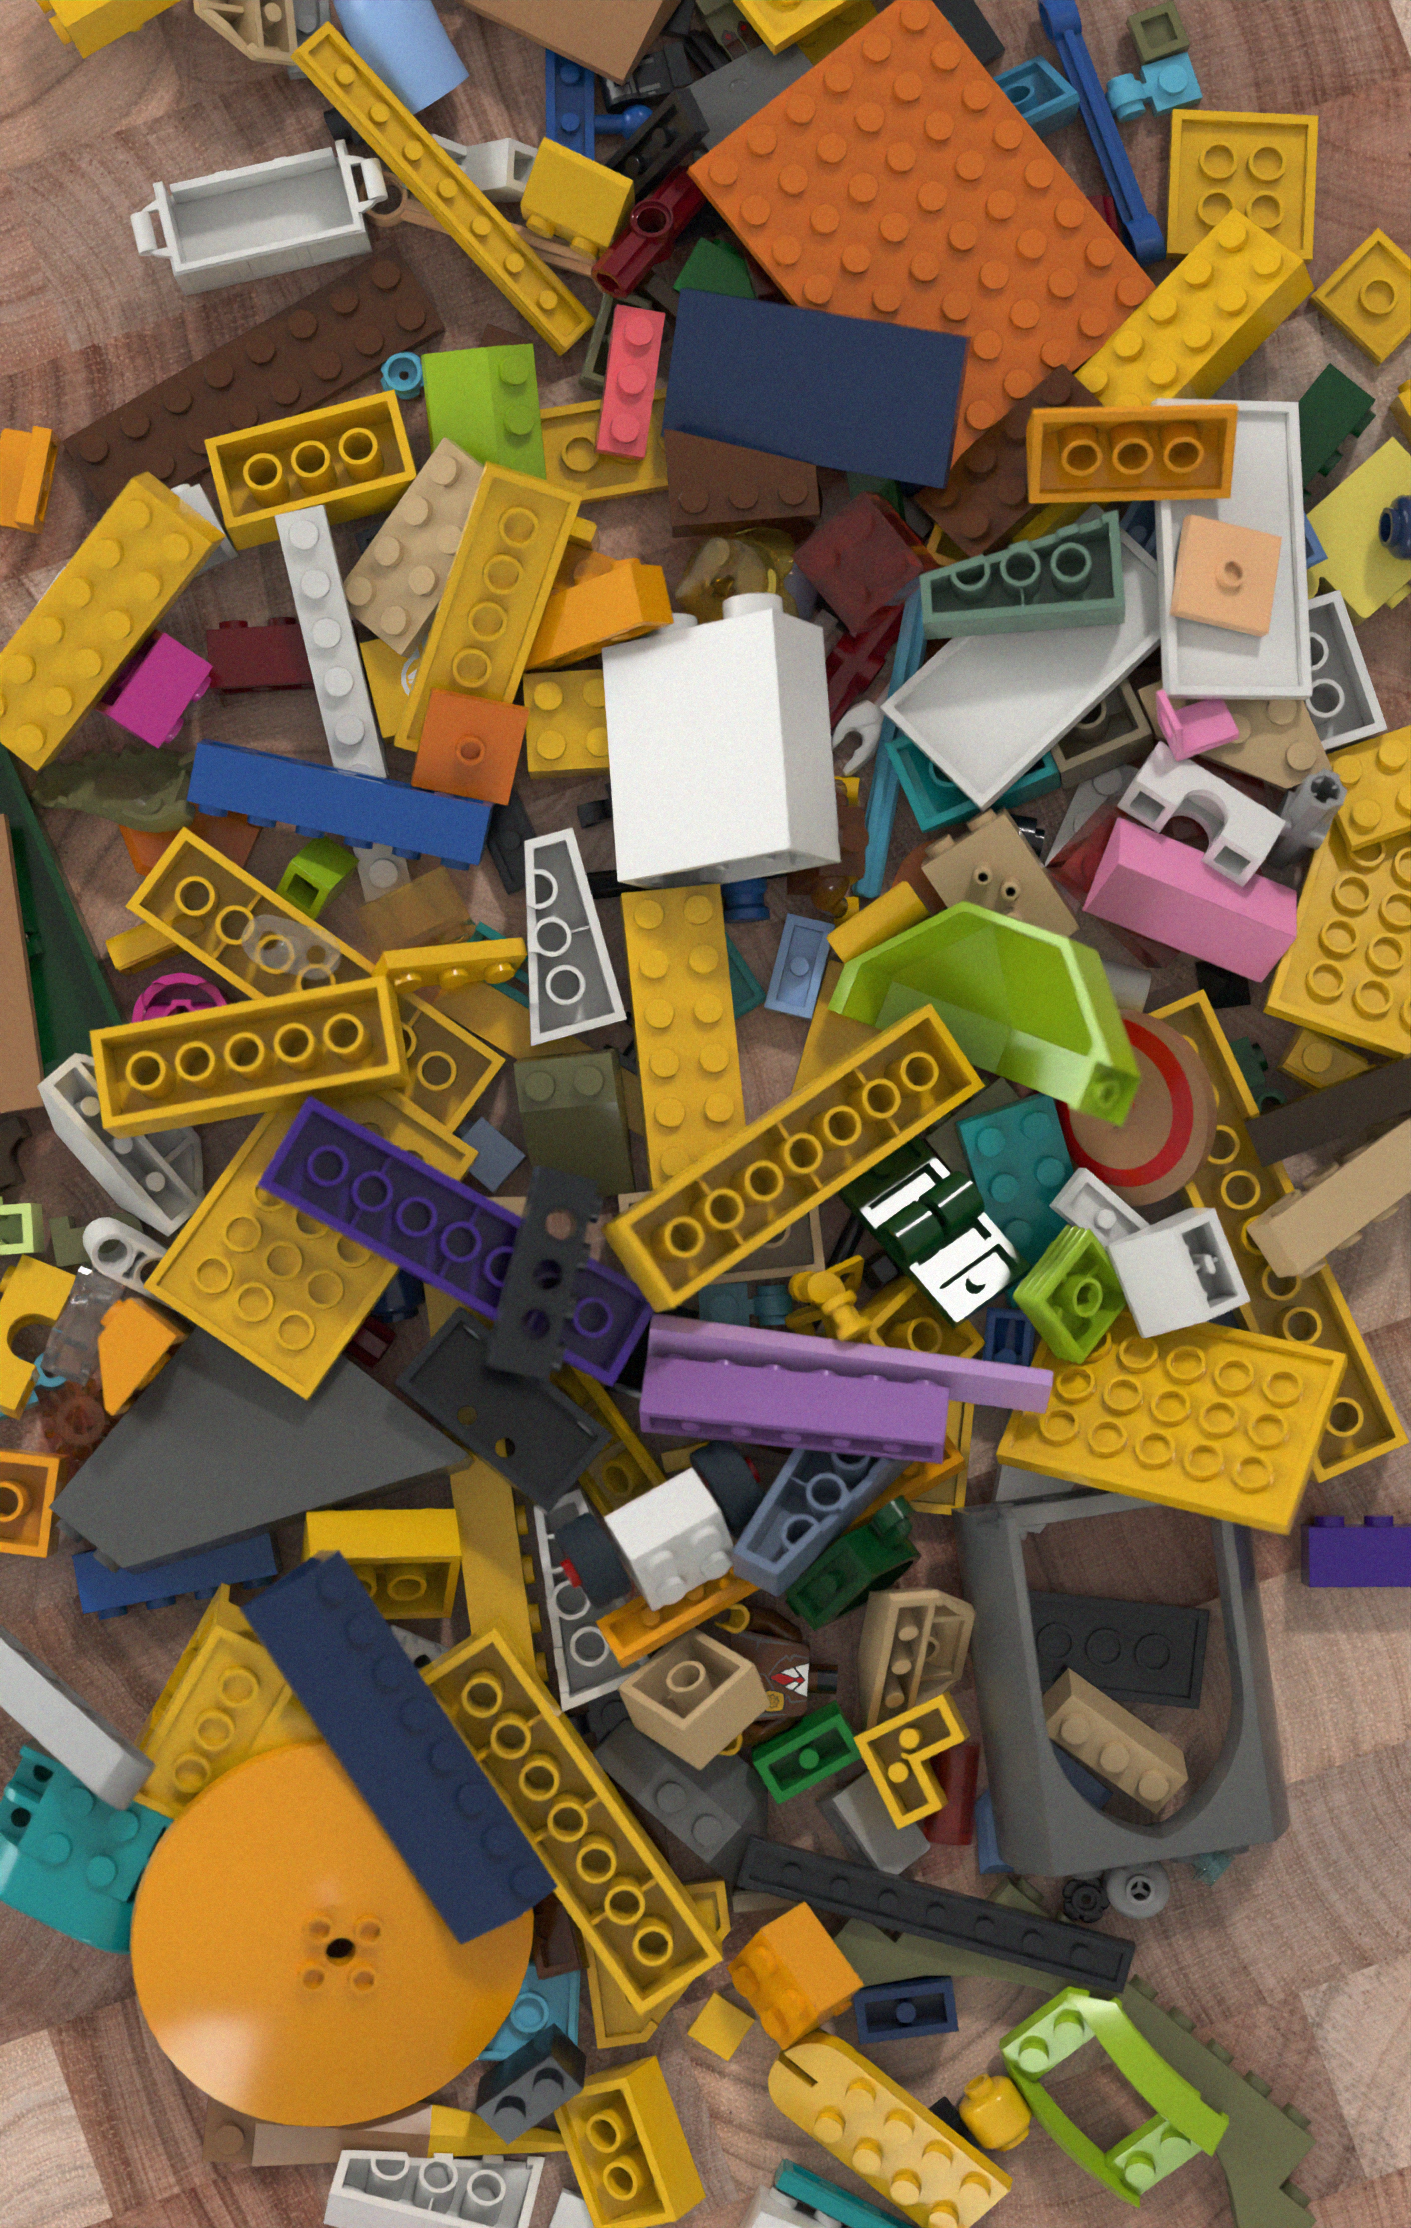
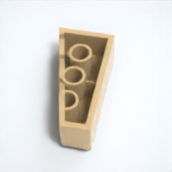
[1246,1115,1411,1279]

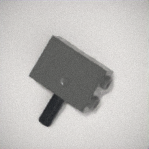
[682,29,814,162]

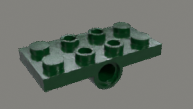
[835,1135,1032,1330]

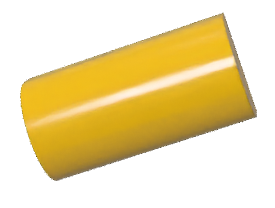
[826,880,931,964]
[105,908,206,977]

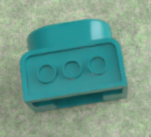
[0,1738,174,1955]

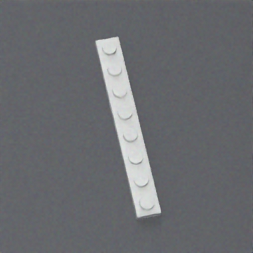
[274,505,414,902]

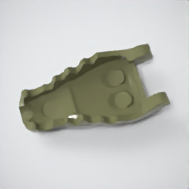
[30,743,196,833]

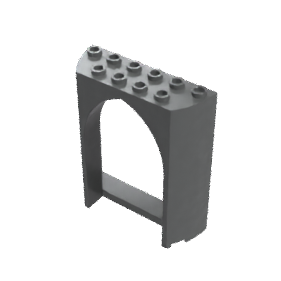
[951,1487,1290,1880]

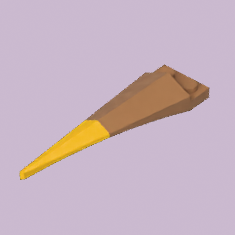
[202,2094,567,2167]

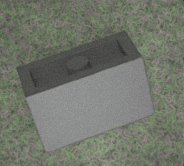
[815,1769,930,1875]

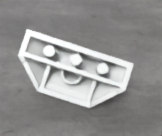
[37,1053,205,1236]

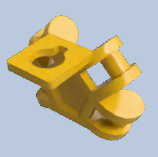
[784,1255,873,1344]

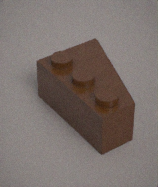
[664,428,820,538]

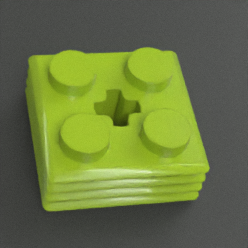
[1013,1224,1128,1364]

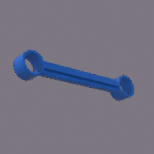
[1037,0,1166,268]

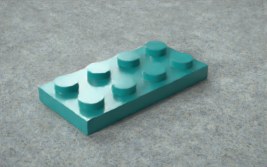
[954,1092,1074,1309]

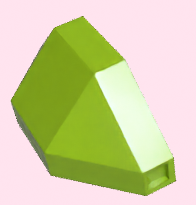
[827,900,1141,1127]

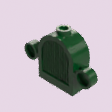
[785,1495,921,1632]

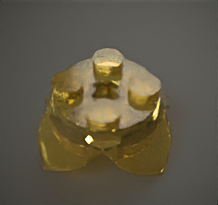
[675,527,799,625]

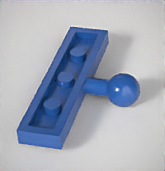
[545,48,653,161]

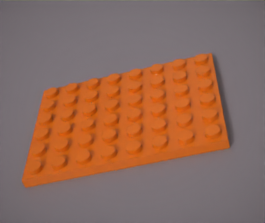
[687,0,1157,470]

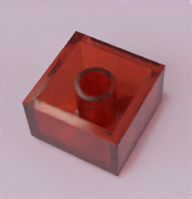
[791,490,941,633]

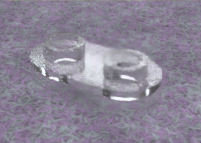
[242,915,342,980]

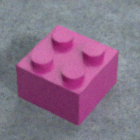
[94,629,213,749]

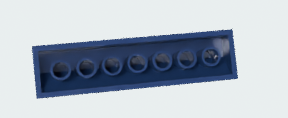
[239,1550,558,1945]

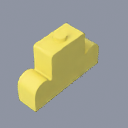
[1306,437,1411,627]

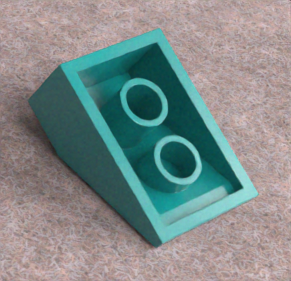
[884,735,1061,834]

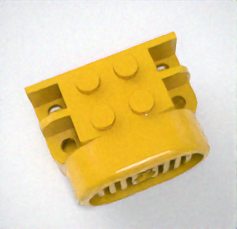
[133,1582,323,1820]

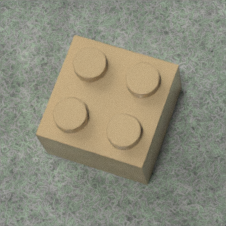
[618,1627,771,1770]

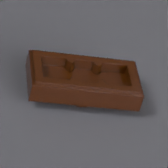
[531,1891,590,1980]

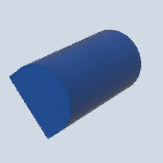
[978,1307,1036,1407]

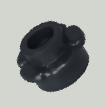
[1062,1877,1110,1924]

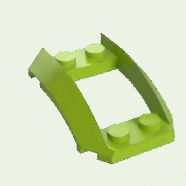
[999,1986,1229,2209]

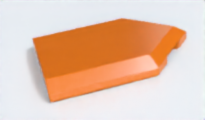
[117,802,263,877]

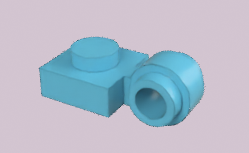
[1105,52,1203,123]
[698,1282,793,1327]

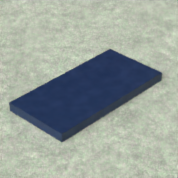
[661,287,971,489]

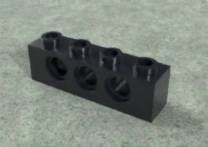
[483,1166,604,1381]

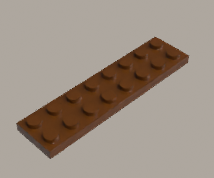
[62,244,446,514]

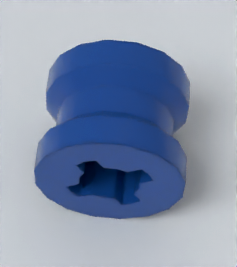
[720,878,770,924]

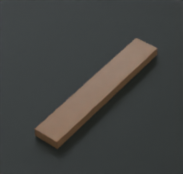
[0,814,45,1114]

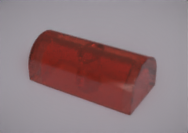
[923,1741,981,1846]

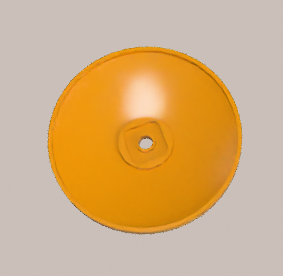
[130,1738,534,2127]

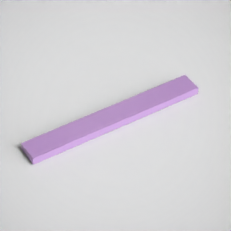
[647,1314,1053,1414]

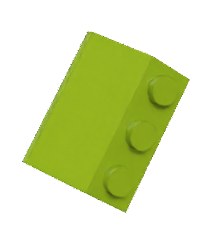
[421,343,547,481]

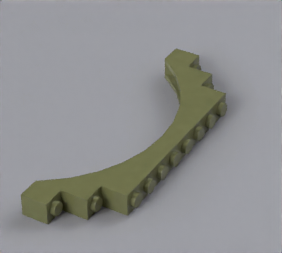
[829,1875,1317,2228]

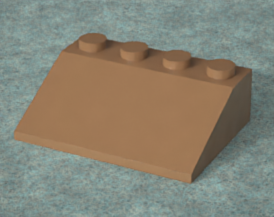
[454,0,682,86]

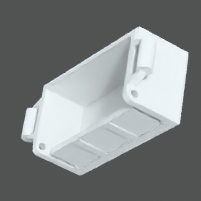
[130,139,388,296]

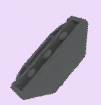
[592,1718,768,1886]

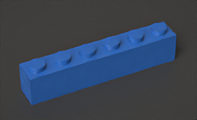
[186,738,494,871]

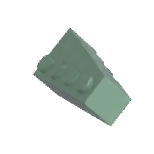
[920,509,1125,640]

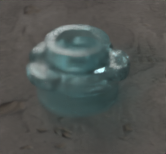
[1191,1851,1235,1888]

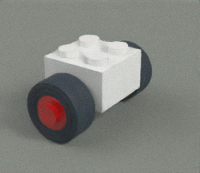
[554,1440,764,1612]

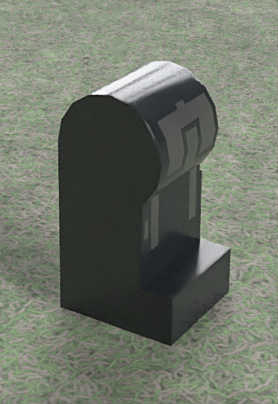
[597,41,693,114]

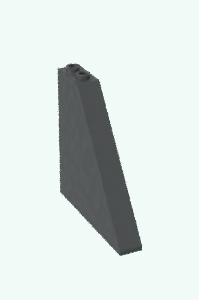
[48,1325,475,1575]

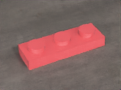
[594,304,665,461]

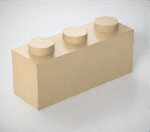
[1042,1668,1188,1814]

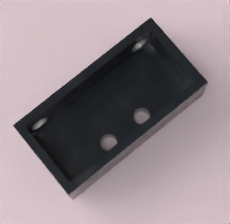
[394,1306,613,1515]

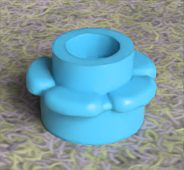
[381,352,424,400]

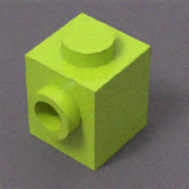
[275,835,360,921]

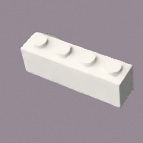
[323,2150,545,2228]

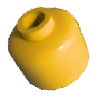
[959,2073,1032,2152]

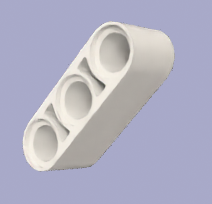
[83,1217,183,1315]

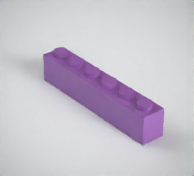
[639,1354,950,1464]

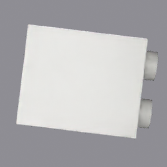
[602,593,841,890]

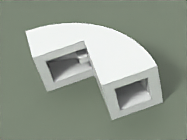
[402,133,538,202]

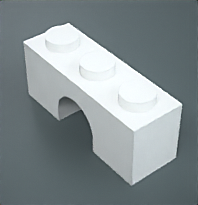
[1117,741,1286,887]

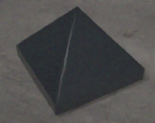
[1195,962,1251,1010]

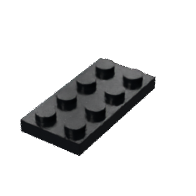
[1027,1588,1210,1709]

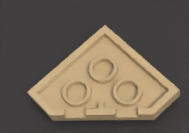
[1135,680,1333,791]

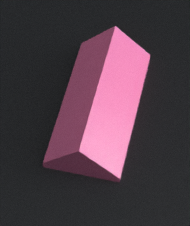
[1082,818,1297,983]

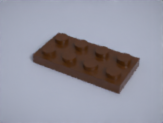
[914,364,1105,559]

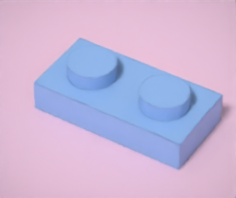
[764,913,835,1021]

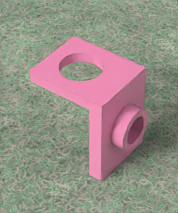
[1156,689,1239,762]

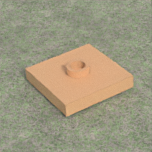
[1169,514,1282,637]

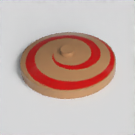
[1032,1009,1217,1207]

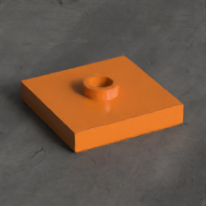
[411,687,529,805]

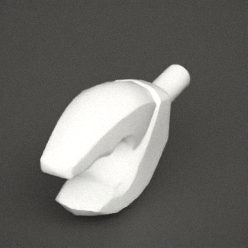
[831,682,890,777]

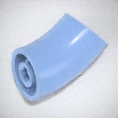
[333,0,469,115]

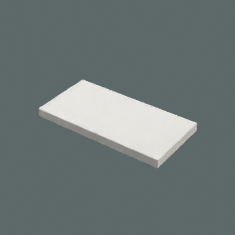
[1150,398,1313,700]
[880,503,1161,813]

